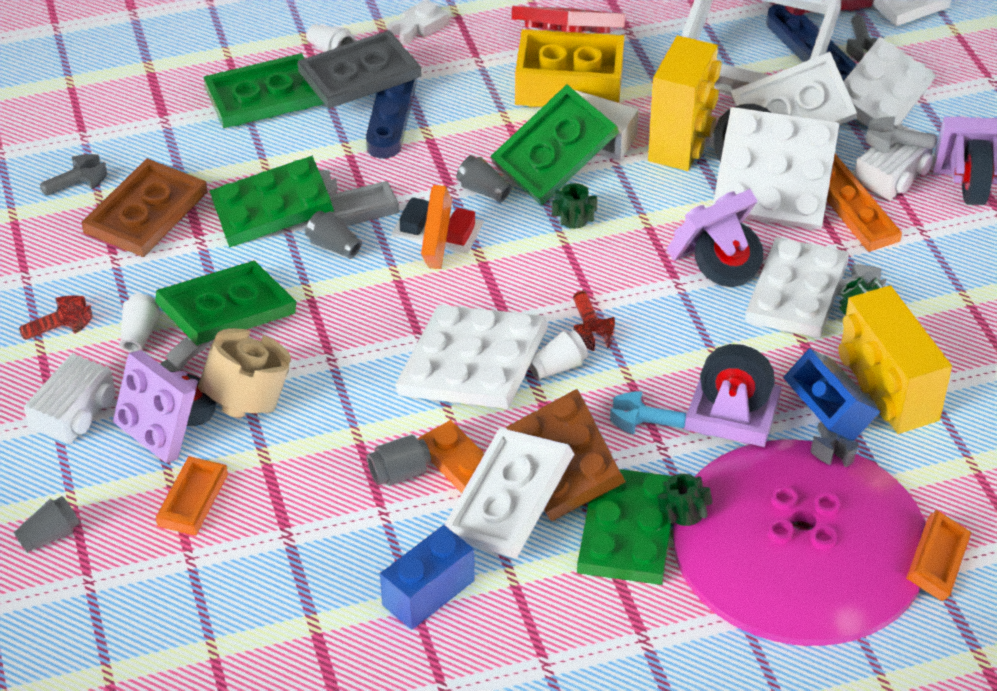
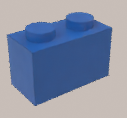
[783,348,881,441]
[380,525,475,630]

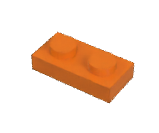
[418,419,485,494]

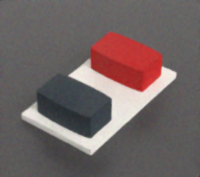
[391,197,484,254]

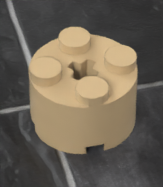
[198,329,291,418]

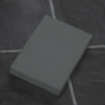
[297,30,422,109]

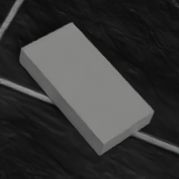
[329,181,399,226]

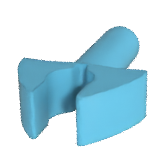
[610,391,687,435]

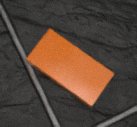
[421,185,452,269]
[155,456,228,536]
[906,509,972,601]

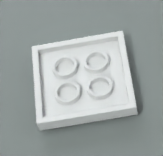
[713,107,840,230]
[395,305,548,409]

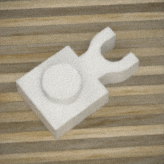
[387,0,449,46]

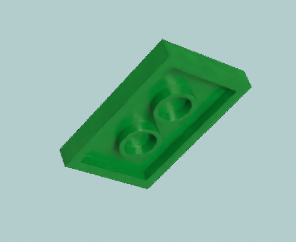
[203,53,324,129]
[490,84,619,206]
[209,155,334,248]
[155,260,297,346]
[577,469,673,585]

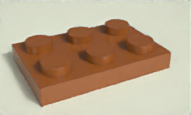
[81,158,208,258]
[506,388,626,522]

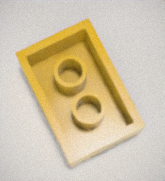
[515,29,625,107]
[648,35,722,171]
[838,285,952,434]

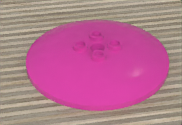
[673,439,926,646]

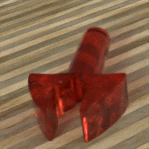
[573,291,615,351]
[19,295,93,340]

